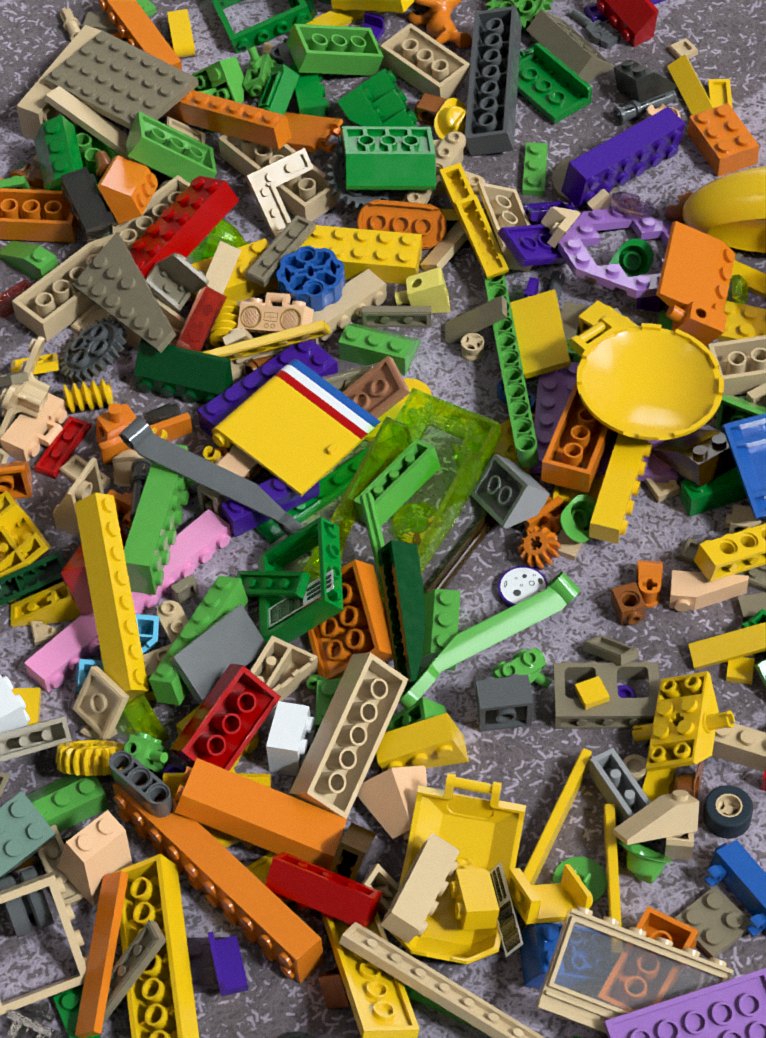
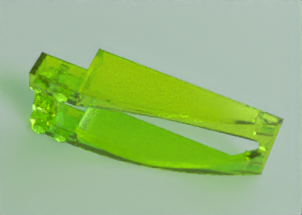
[302,388,502,609]

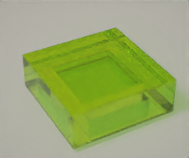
[732,274,748,304]

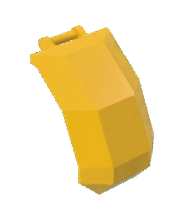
[390,773,526,965]

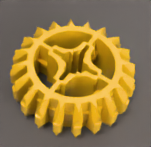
[56,739,126,776]

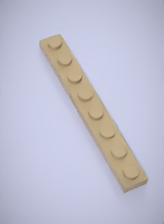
[339,922,545,1038]

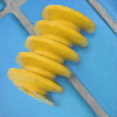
[210,300,240,348]
[63,378,114,413]

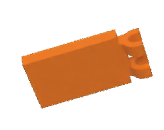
[285,112,343,153]

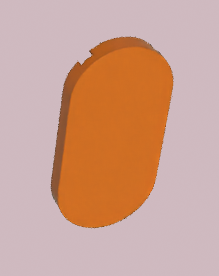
[357,200,447,249]

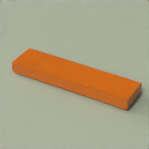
[99,412,192,465]

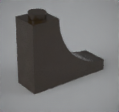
[310,823,376,920]

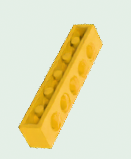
[694,522,766,582]

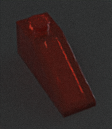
[176,286,227,352]

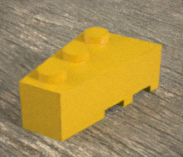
[376,713,469,771]

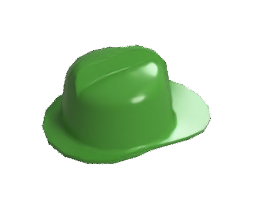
[560,494,597,543]
[617,838,673,884]

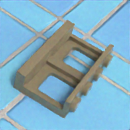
[553,661,660,729]

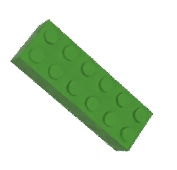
[124,444,194,595]

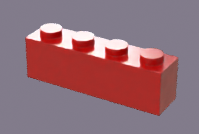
[265,852,382,928]

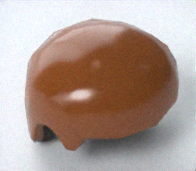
[664,190,693,223]

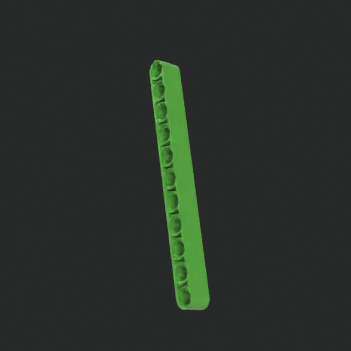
[484,274,539,467]

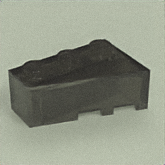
[61,167,115,243]

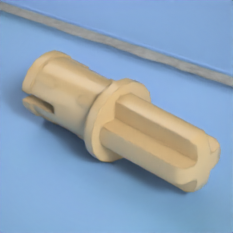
[60,7,80,41]

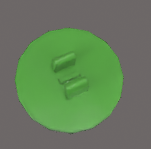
[553,856,607,903]

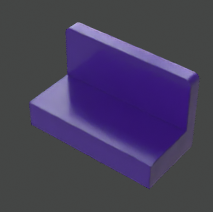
[208,931,249,997]

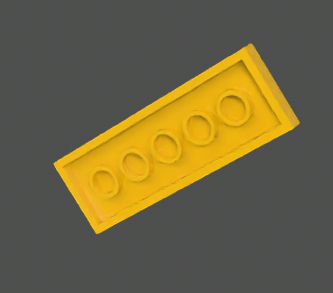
[322,911,420,1038]

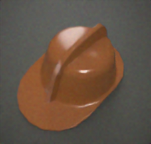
[668,760,704,799]

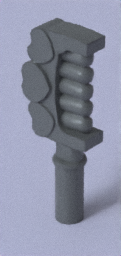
[571,9,621,49]

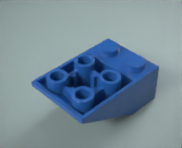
[520,923,612,989]

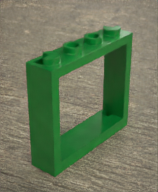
[211,0,313,54]
[258,517,343,643]

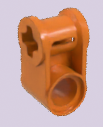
[636,560,663,608]

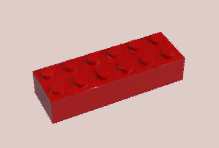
[129,176,239,294]

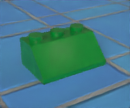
[34,115,87,191]

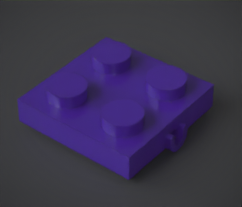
[522,201,576,224]

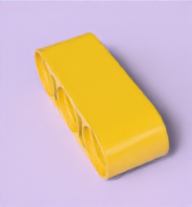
[167,9,196,58]

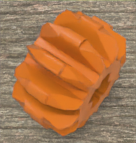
[517,526,561,569]

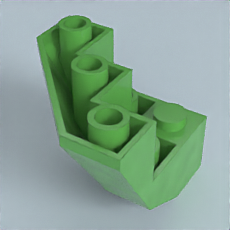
[192,57,244,133]

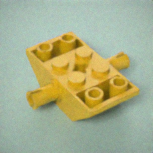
[632,671,735,771]

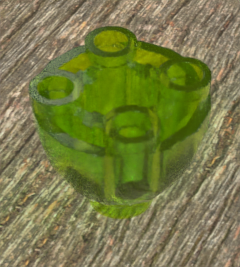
[201,219,250,260]

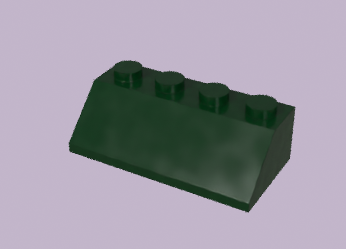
[134,339,234,404]

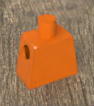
[666,301,727,347]
[96,403,136,446]

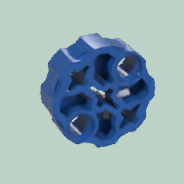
[276,246,345,312]

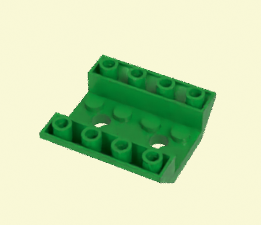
[339,126,436,190]

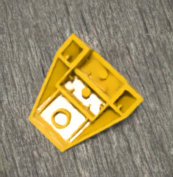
[0,490,51,578]

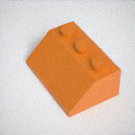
[97,155,158,224]
[0,461,32,499]

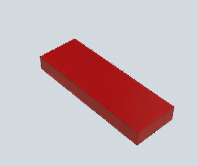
[34,416,91,479]

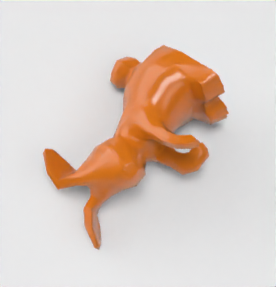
[408,0,473,48]

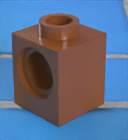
[415,93,447,126]
[610,582,646,626]

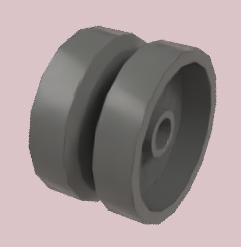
[0,866,54,938]

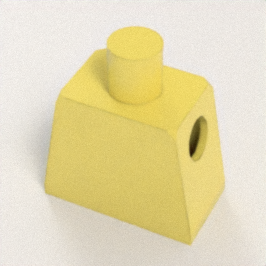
[395,267,451,313]

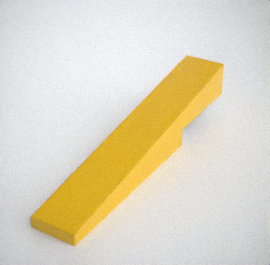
[439,162,509,279]

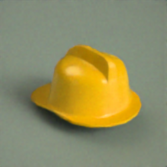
[434,98,467,139]

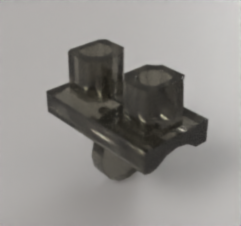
[6,1001,62,1038]

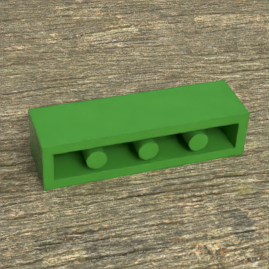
[353,439,441,526]

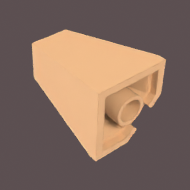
[357,766,427,841]

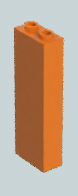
[174,758,347,870]

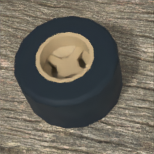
[703,785,753,839]

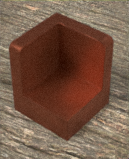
[318,966,351,1009]

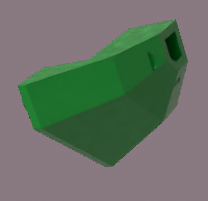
[337,68,418,127]

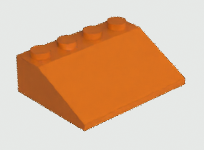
[656,221,736,313]
[302,559,393,680]

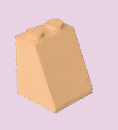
[57,810,133,907]

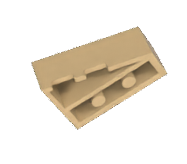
[250,636,318,708]

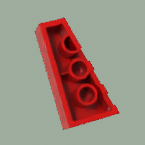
[61,520,127,616]

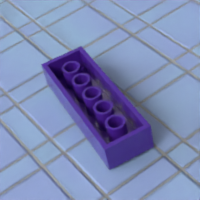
[561,107,686,209]
[197,340,338,453]

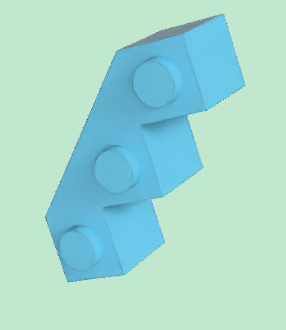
[74,614,159,693]

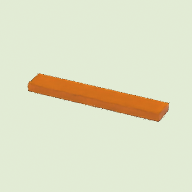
[75,871,128,1038]

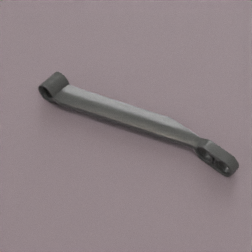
[119,417,319,557]

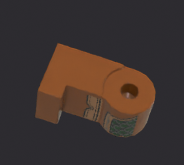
[9,161,44,189]

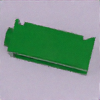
[258,64,300,115]

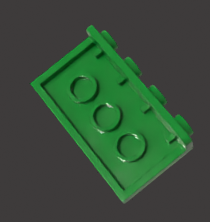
[517,43,592,124]

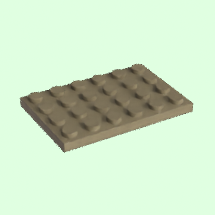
[44,30,199,130]

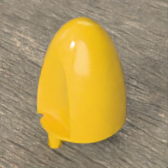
[682,166,766,253]

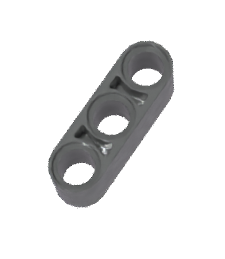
[109,751,173,818]

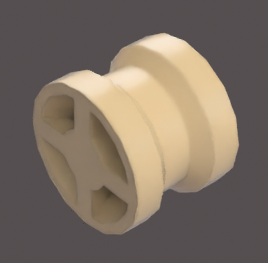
[461,333,484,362]

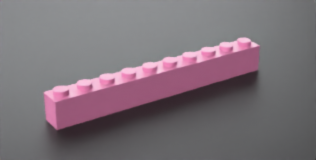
[24,509,232,693]

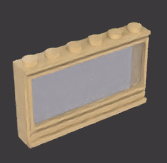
[534,906,733,1034]

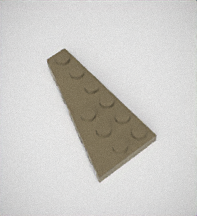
[72,232,176,353]

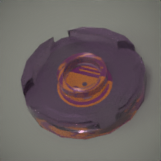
[610,191,655,218]

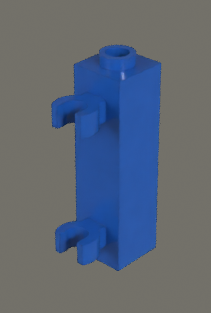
[703,840,766,937]

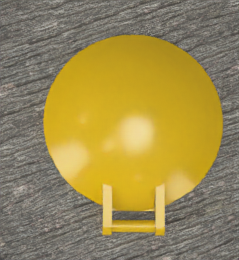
[568,315,724,440]

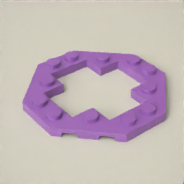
[558,207,672,298]

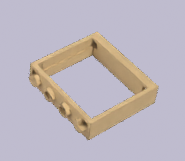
[0,872,89,1015]

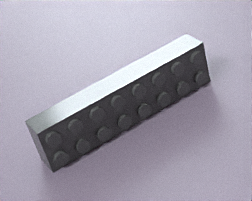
[465,6,522,156]

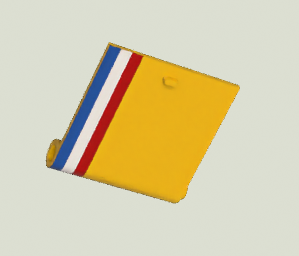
[212,359,381,496]

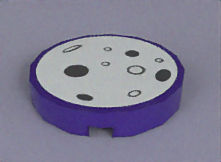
[498,566,548,608]

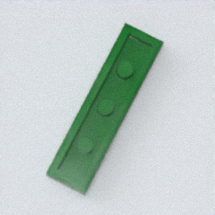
[236,570,311,599]

